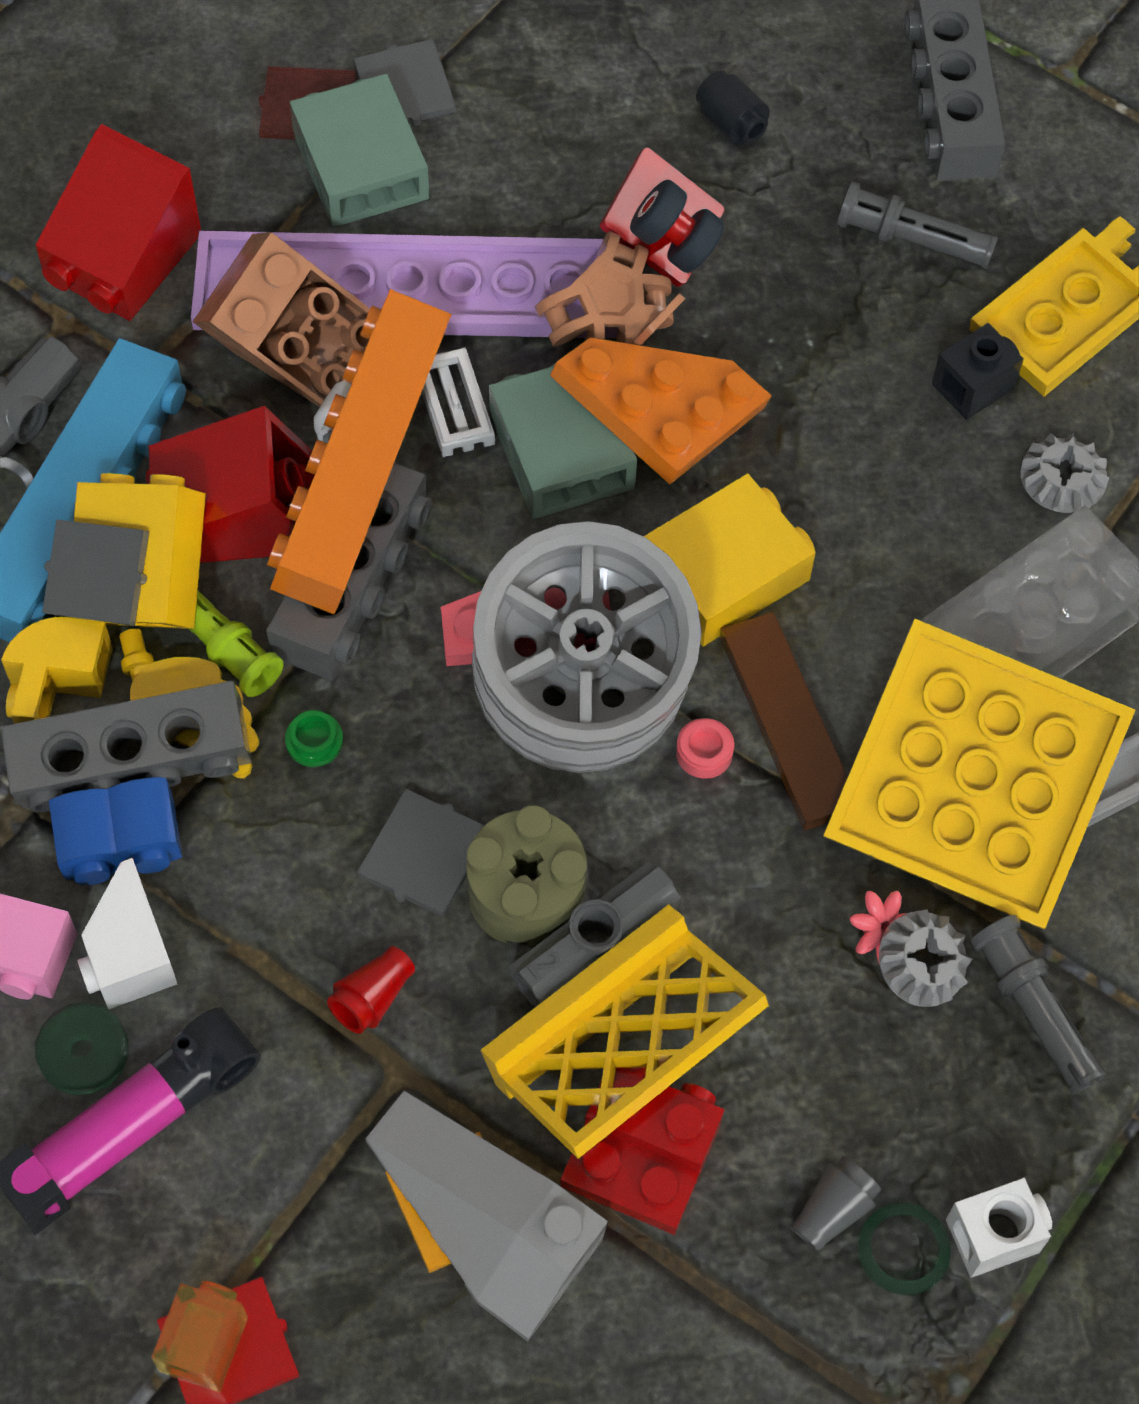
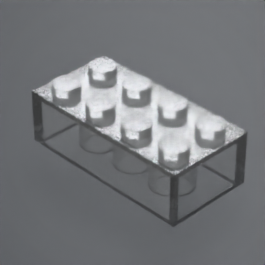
[920,505,1139,678]

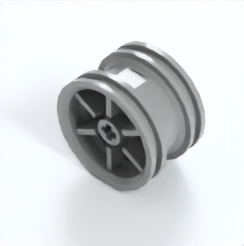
[472,521,701,773]

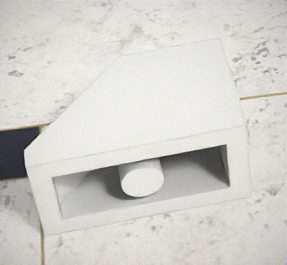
[77,858,177,1010]

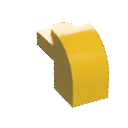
[1,617,113,724]

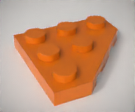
[550,337,772,485]

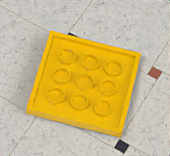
[823,619,1135,929]

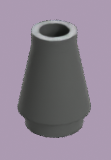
[790,1156,881,1252]

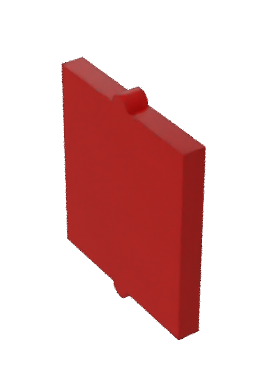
[157,1277,300,1404]

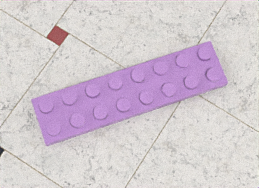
[191,231,618,338]

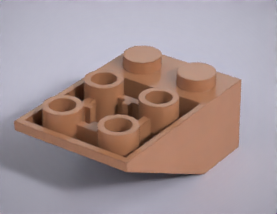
[193,232,370,407]

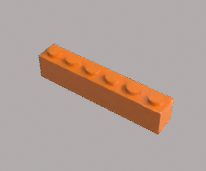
[267,289,452,615]

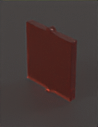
[259,66,356,140]

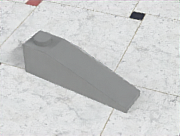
[366,1091,608,1342]

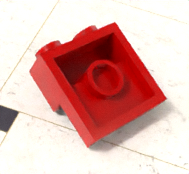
[560,1067,725,1235]

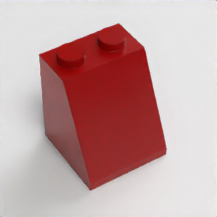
[35,124,201,321]
[146,406,315,563]

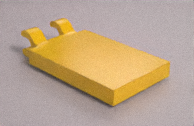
[969,216,1139,397]

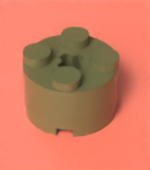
[466,806,587,947]

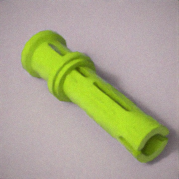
[189,590,284,697]

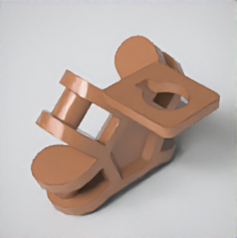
[535,231,686,347]

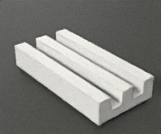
[422,348,495,457]

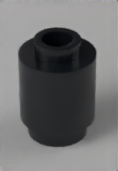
[696,71,770,145]

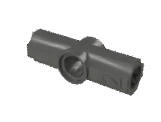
[0,336,81,457]
[508,861,681,1007]

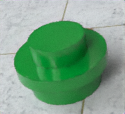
[285,710,343,767]

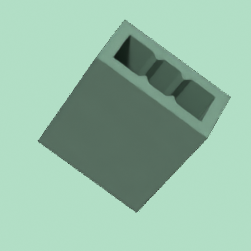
[289,74,429,228]
[489,363,637,520]

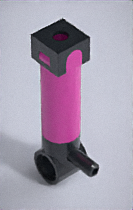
[0,1007,261,1235]

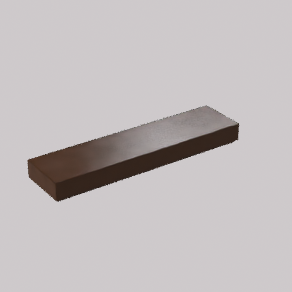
[720,612,847,831]

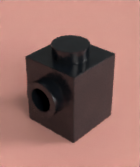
[932,323,1024,420]

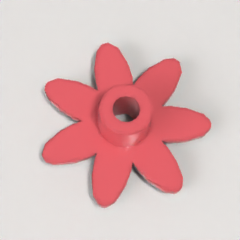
[849,891,907,962]

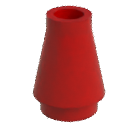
[327,946,415,1034]

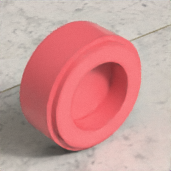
[676,718,734,779]

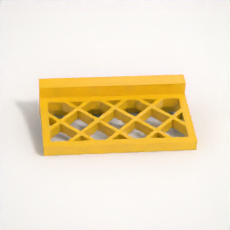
[481,904,769,1159]

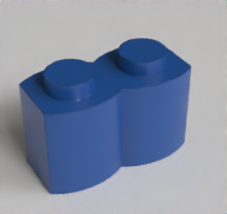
[49,777,182,885]

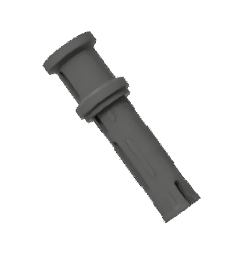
[837,181,998,269]
[970,915,1107,1095]

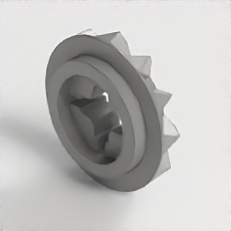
[1020,433,1109,513]
[879,909,973,1007]

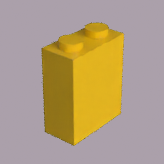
[74,473,206,629]
[643,473,816,647]

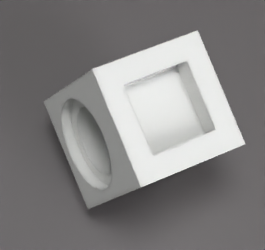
[946,1178,1052,1278]

